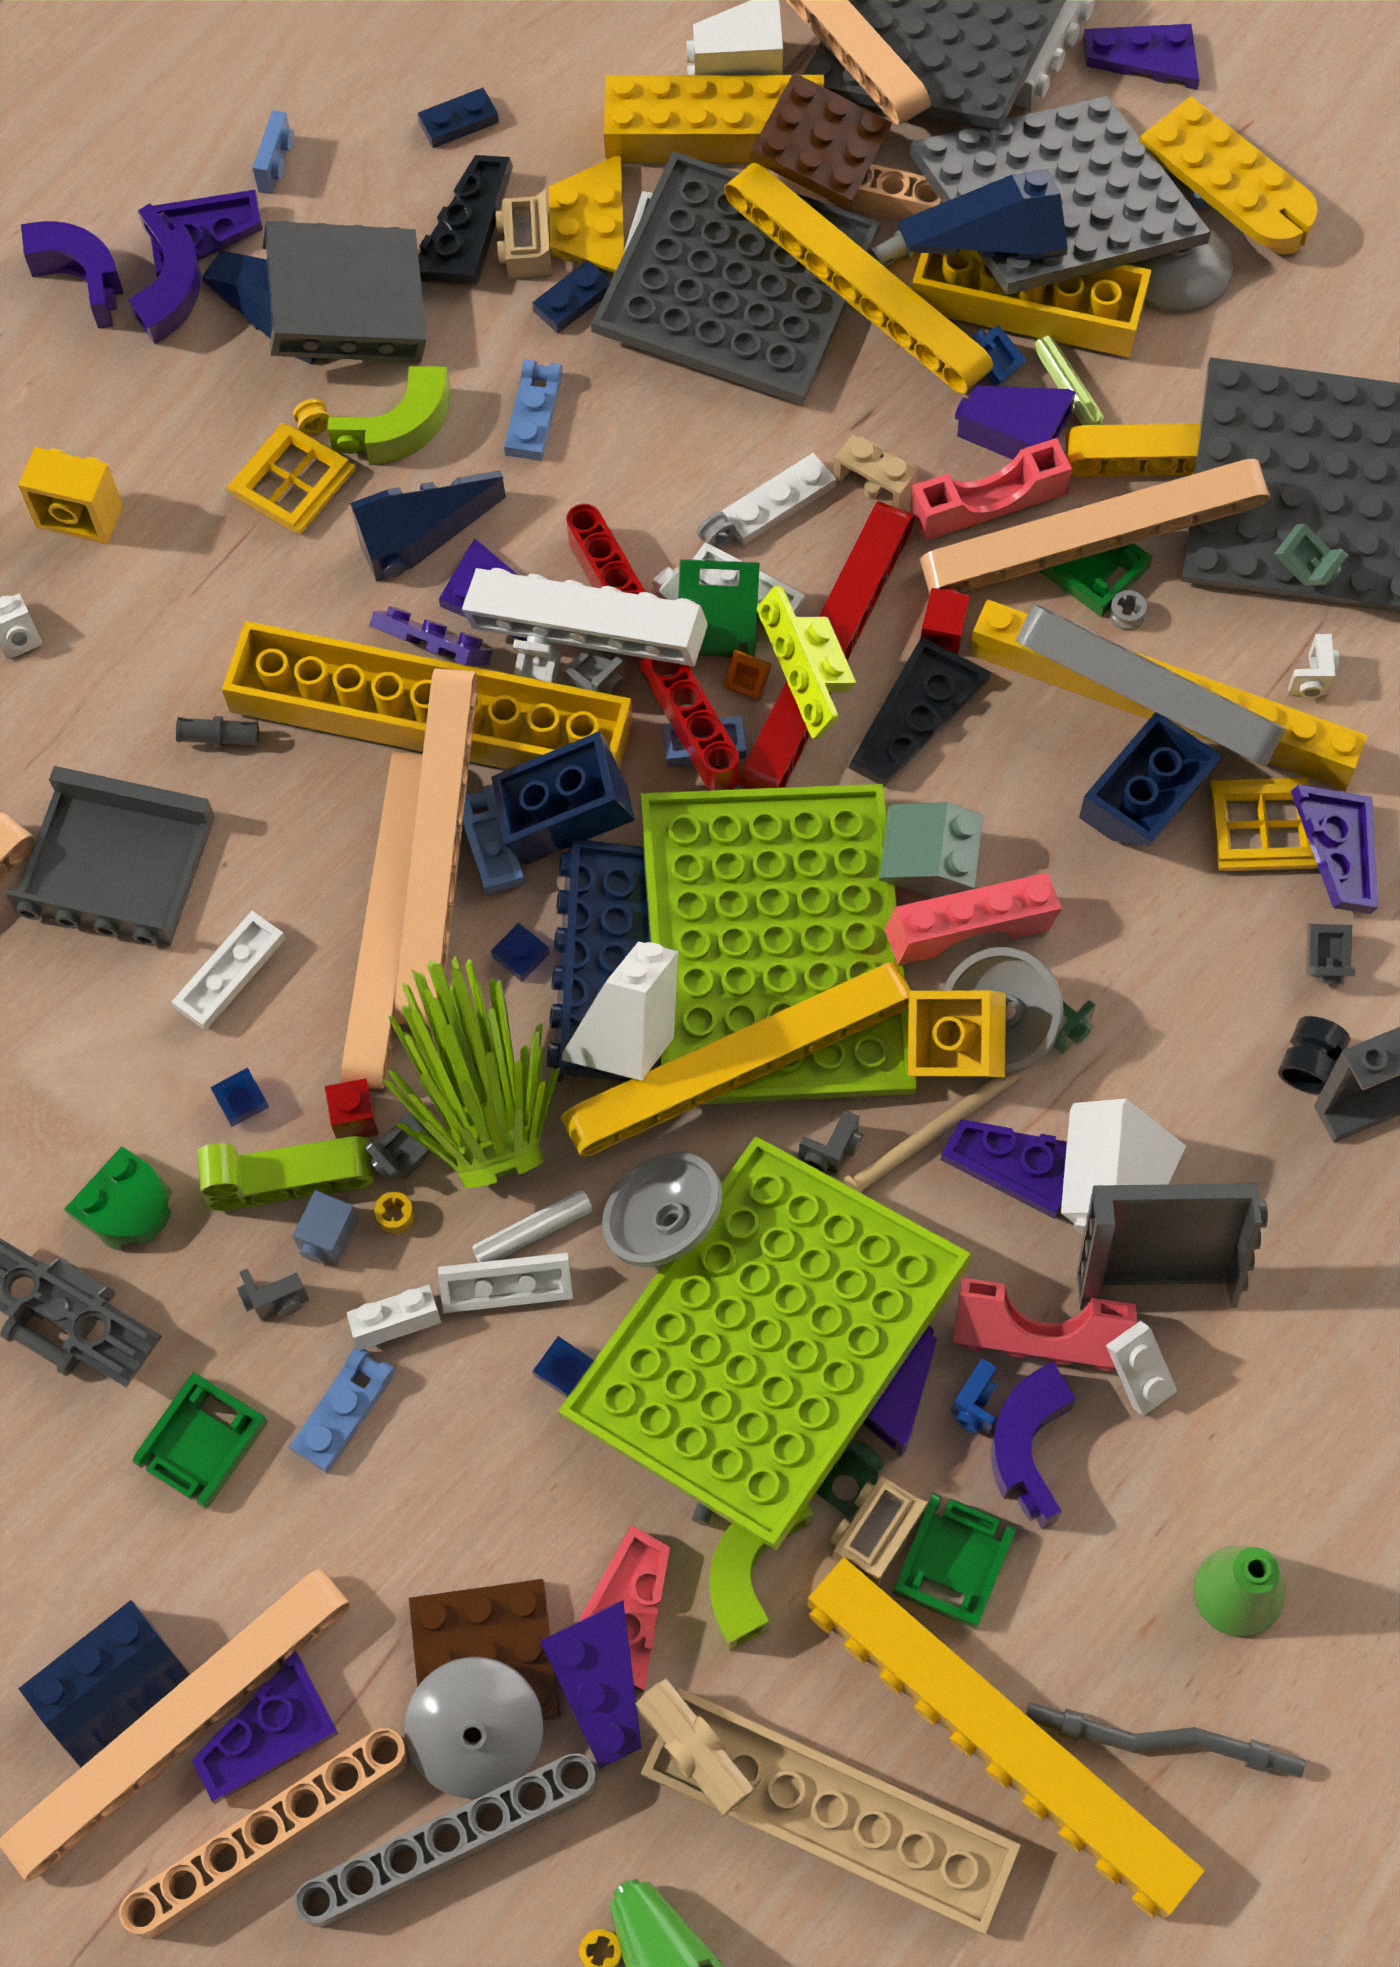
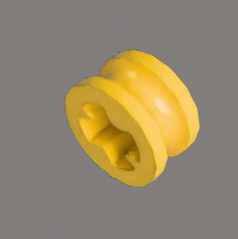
[293,399,330,435]
[374,1191,415,1235]
[579,1929,622,1967]

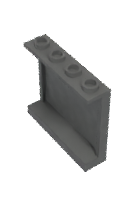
[262,221,427,362]
[6,766,215,946]
[1314,1027,1400,1143]
[1077,1183,1268,1310]

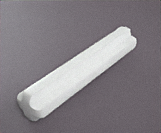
[472,1190,592,1262]

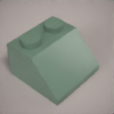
[879,802,983,898]

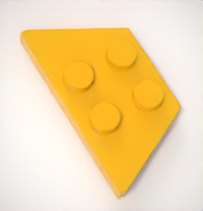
[549,156,625,274]

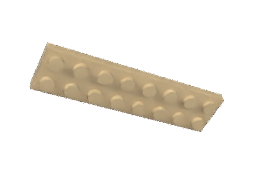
[641,1688,1021,1936]

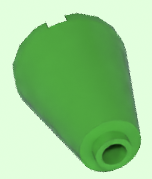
[1194,1545,1285,1637]
[609,1879,723,1967]

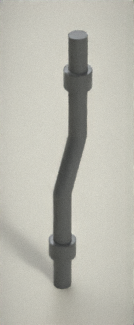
[1025,1702,1305,1778]

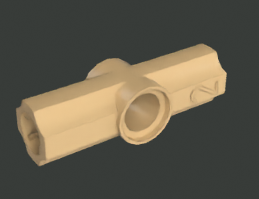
[635,1678,754,1817]

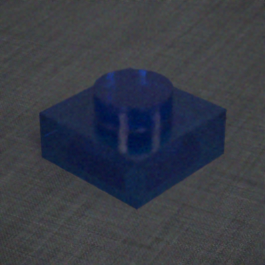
[491,922,550,982]
[210,1067,269,1127]
[533,1336,594,1398]

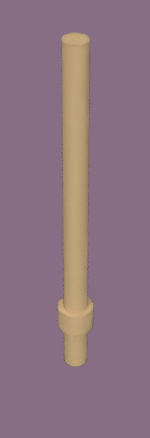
[840,1072,1020,1194]

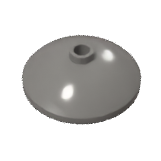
[1126,225,1233,313]
[943,947,1063,1074]
[602,1152,722,1267]
[404,1657,543,1799]

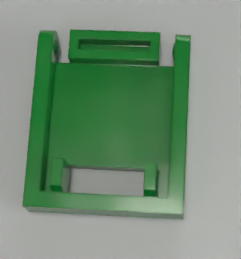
[1039,506,1152,617]
[678,559,760,657]
[132,1372,268,1509]
[892,1493,1016,1630]

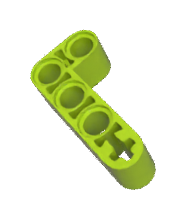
[196,1136,374,1211]

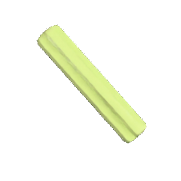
[1034,335,1104,425]

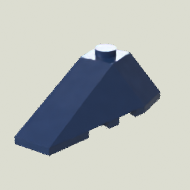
[898,169,1068,260]
[202,250,316,365]
[350,470,506,582]

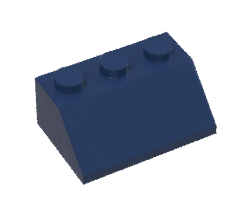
[1079,712,1223,846]
[491,731,635,865]
[18,1600,190,1768]

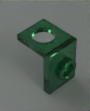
[1053,1000,1096,1054]
[816,1440,884,1519]

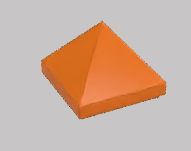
[724,650,772,701]

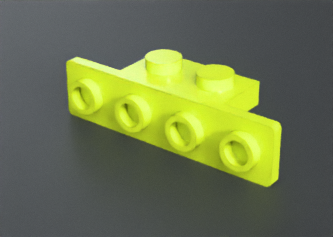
[757,586,856,738]

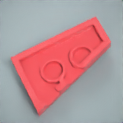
[577,1525,670,1692]

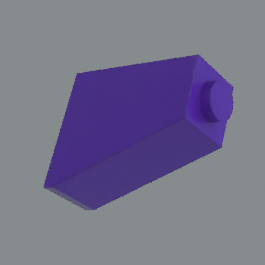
[954,386,1076,460]
[863,1325,937,1456]

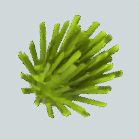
[382,955,560,1189]

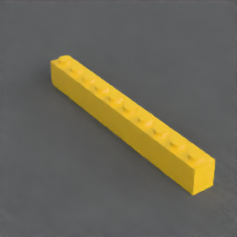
[970,599,1368,791]
[807,1557,1205,1919]

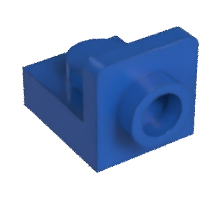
[970,325,1026,386]
[951,1358,998,1435]

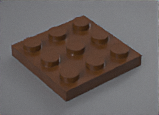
[748,73,893,209]
[409,1579,560,1732]

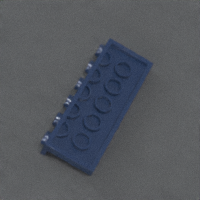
[547,839,651,1082]

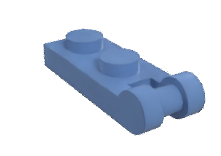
[504,359,563,461]
[463,784,525,895]
[289,1347,396,1474]

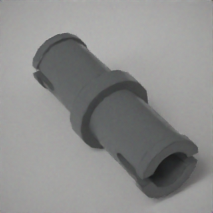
[176,716,259,748]

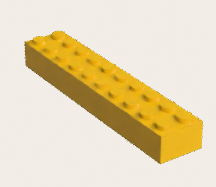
[222,621,633,769]

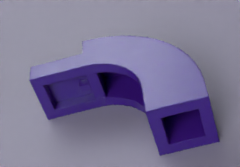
[128,203,201,344]
[21,221,124,328]
[991,1361,1076,1529]

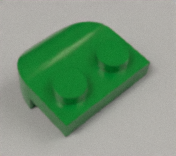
[64,1146,172,1250]

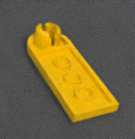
[1139,96,1318,255]

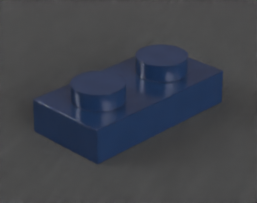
[417,87,499,148]
[532,260,611,334]

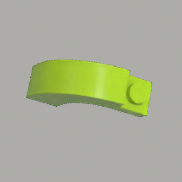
[327,366,450,465]
[709,1504,814,1651]

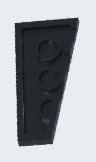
[418,155,513,285]
[848,636,992,787]

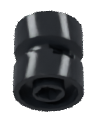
[1278,1016,1351,1095]

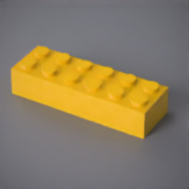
[604,75,824,163]
[912,249,1151,358]

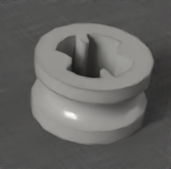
[697,511,736,549]
[1109,590,1147,631]

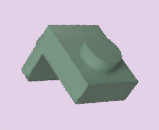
[1274,523,1348,586]

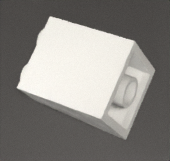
[686,0,783,75]
[562,942,678,1081]
[1061,1099,1186,1235]

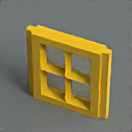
[226,423,356,535]
[1210,777,1318,871]

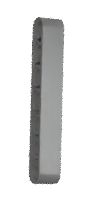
[1015,603,1286,766]
[294,1753,598,1928]

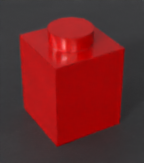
[921,588,970,655]
[324,1078,379,1139]

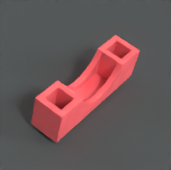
[910,438,1072,542]
[884,873,1062,966]
[953,1277,1137,1372]

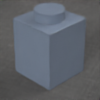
[292,1190,359,1264]

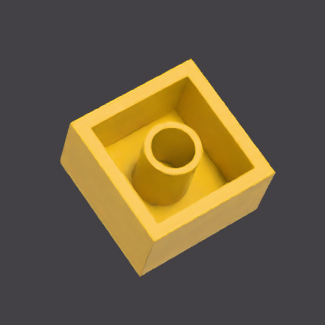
[18,447,123,544]
[908,990,1006,1078]

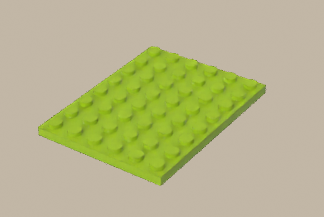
[640,784,917,1105]
[558,1136,973,1551]

